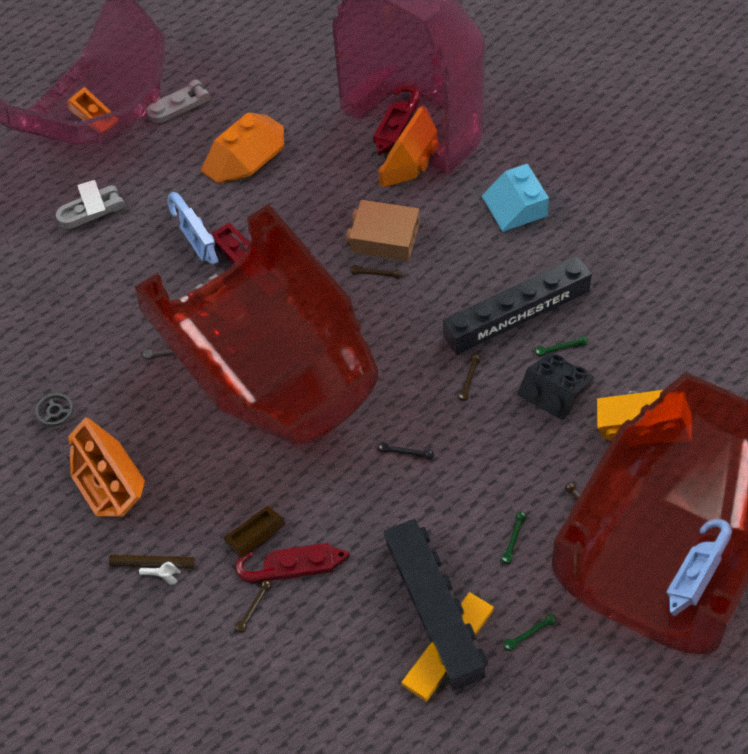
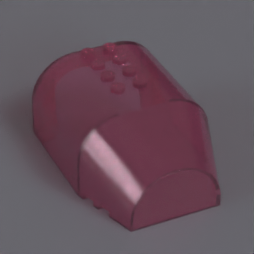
[332,0,485,175]

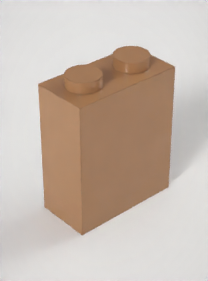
[346,200,420,261]

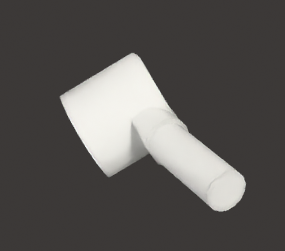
[139,562,181,585]

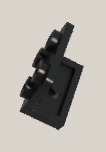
[517,354,594,420]

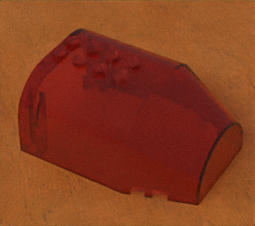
[135,204,379,445]
[552,372,748,654]

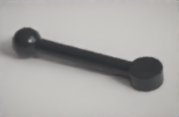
[378,441,434,460]

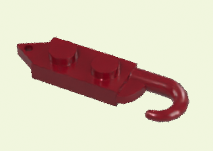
[373,85,421,156]
[235,542,350,583]

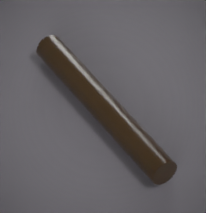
[109,555,195,568]

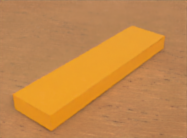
[401,592,494,702]

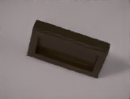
[223,505,286,558]

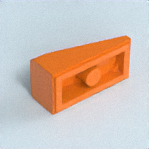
[67,87,118,133]

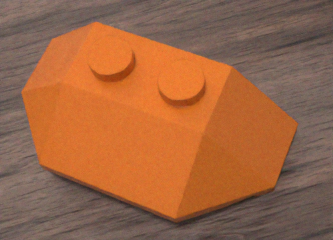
[378,106,439,187]
[201,112,284,183]
[68,417,145,517]

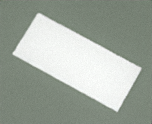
[77,180,105,215]

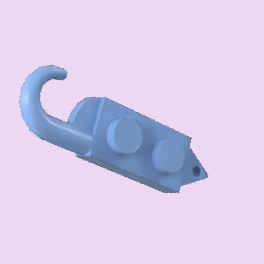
[167,192,218,264]
[666,519,732,616]

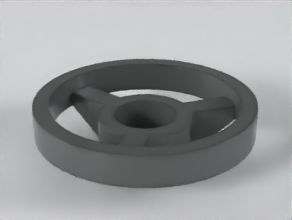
[35,393,74,427]

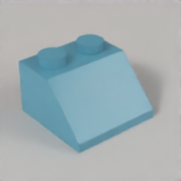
[482,164,549,232]

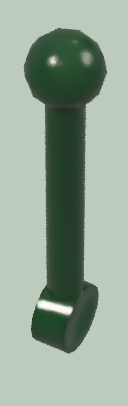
[535,336,588,357]
[501,511,527,564]
[504,613,557,651]

